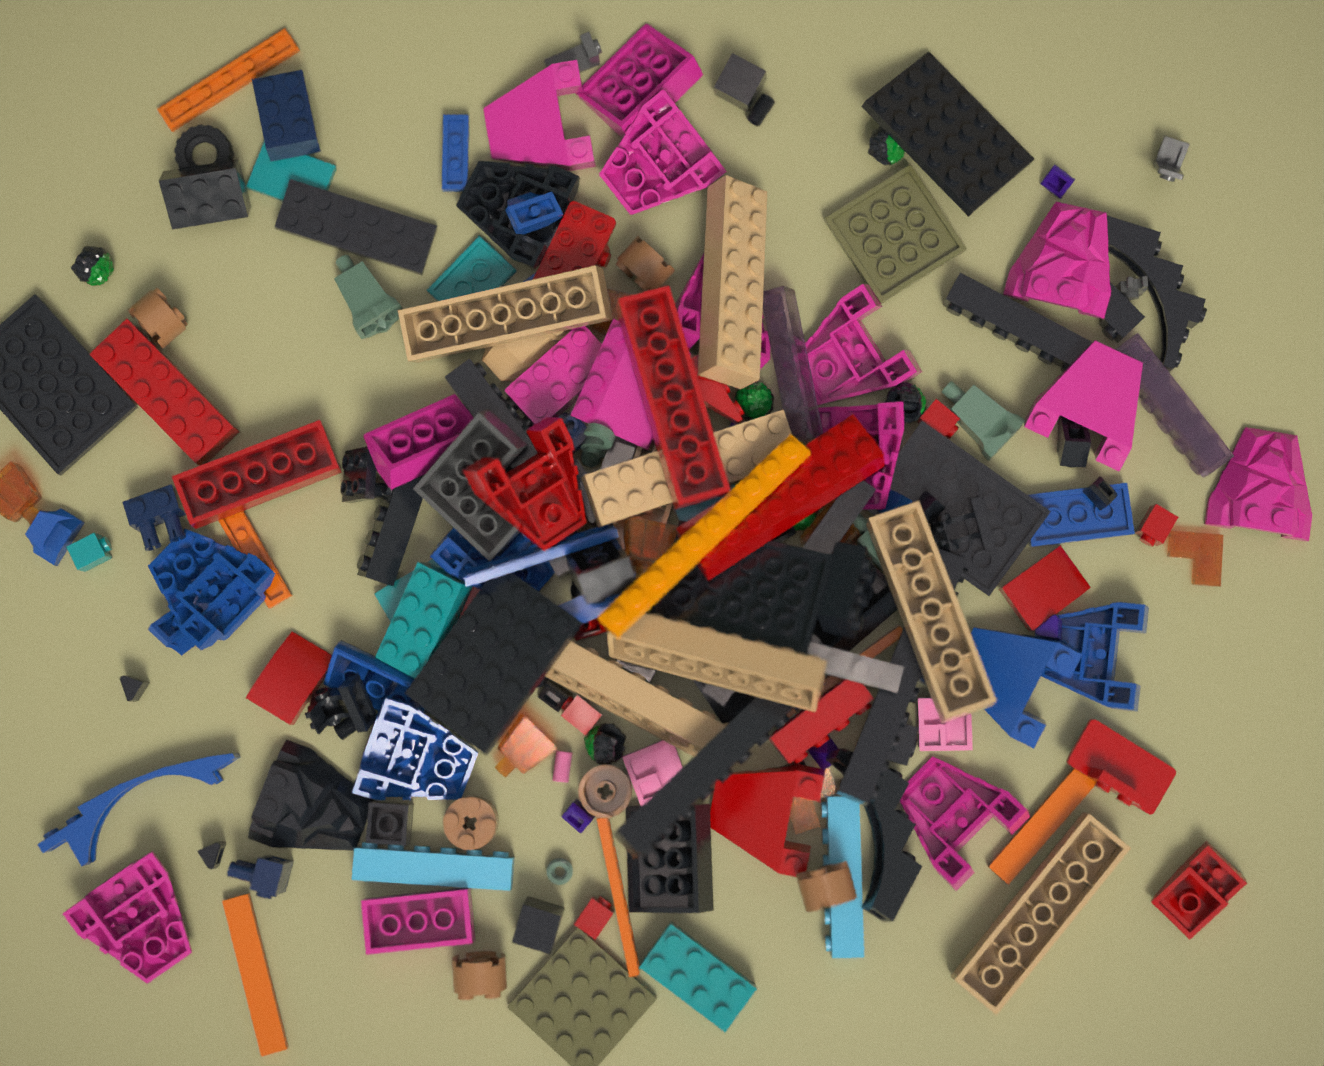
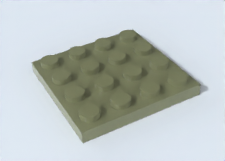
[824,164,967,304]
[507,927,657,1066]

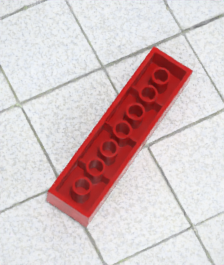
[615,286,731,509]
[676,414,885,581]

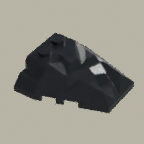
[456,161,580,269]
[248,739,375,851]

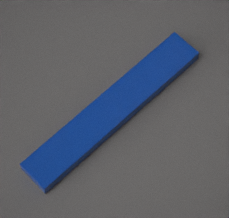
[461,523,619,587]

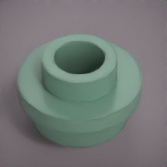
[546,858,573,885]

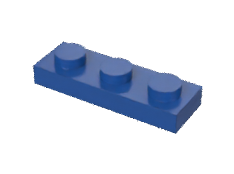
[442,115,470,192]

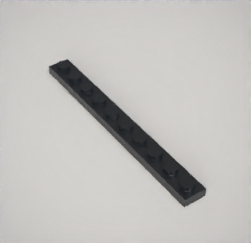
[702,480,876,706]

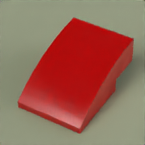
[998,545,1091,632]
[245,631,332,725]
[1151,841,1247,940]

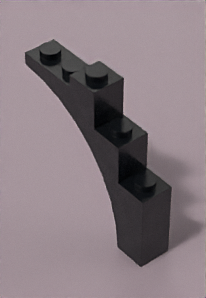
[1107,215,1207,373]
[826,748,923,922]

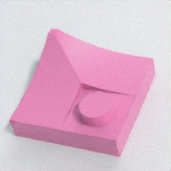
[918,698,973,751]
[622,740,683,806]

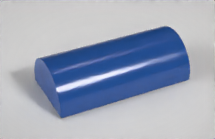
[323,640,427,714]

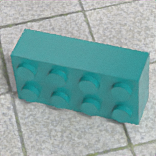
[375,562,473,679]
[639,921,757,1033]

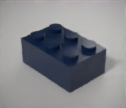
[252,70,321,162]

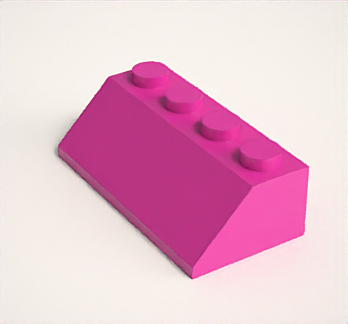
[364,394,474,489]

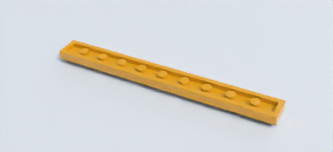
[597,434,810,639]

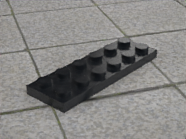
[274,179,438,275]

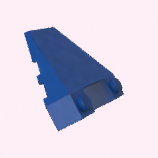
[1035,602,1149,712]
[971,627,1082,749]

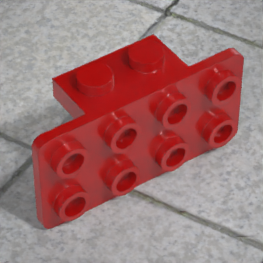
[533,201,616,280]
[1066,719,1176,814]

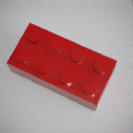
[769,679,874,764]

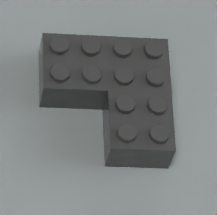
[413,408,527,561]

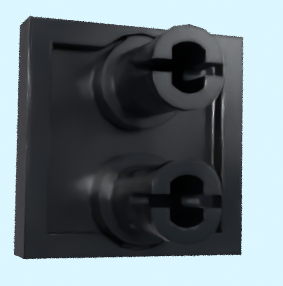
[340,446,385,503]

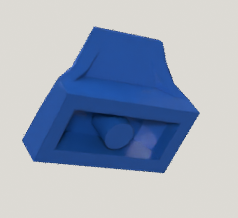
[506,192,563,234]
[25,508,85,566]
[148,611,196,656]

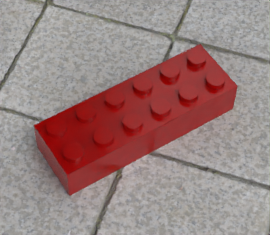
[89,318,240,466]
[172,420,342,529]

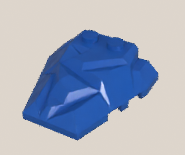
[430,527,555,592]
[148,529,275,650]
[352,697,478,800]

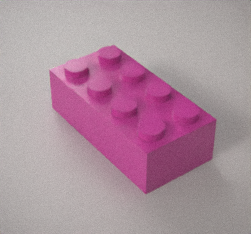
[504,326,602,425]
[361,888,476,955]

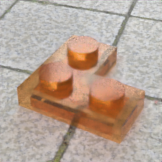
[1168,531,1224,587]
[790,768,837,834]

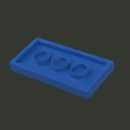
[1028,483,1135,547]

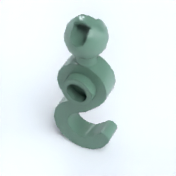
[581,423,615,468]

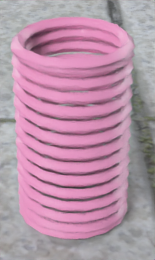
[552,751,573,783]

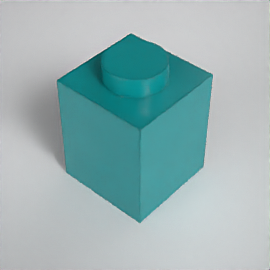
[66,533,113,572]

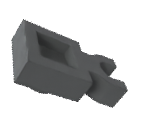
[1115,276,1148,300]

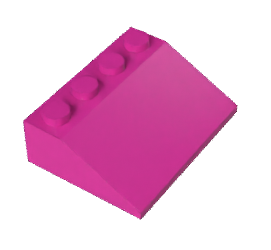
[575,23,704,138]
[571,319,691,450]

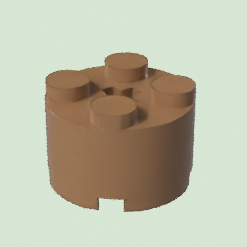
[616,236,675,292]
[127,288,188,349]
[578,764,632,818]
[443,796,499,850]
[796,861,857,912]
[452,951,507,1000]

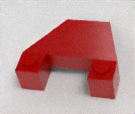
[462,417,586,551]
[710,764,826,877]

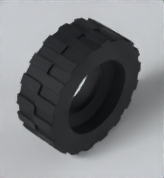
[174,124,235,168]

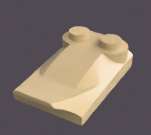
[481,328,574,382]

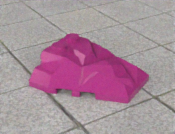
[599,89,727,215]
[1003,202,1111,319]
[814,402,904,510]
[1204,427,1312,542]
[62,851,193,984]

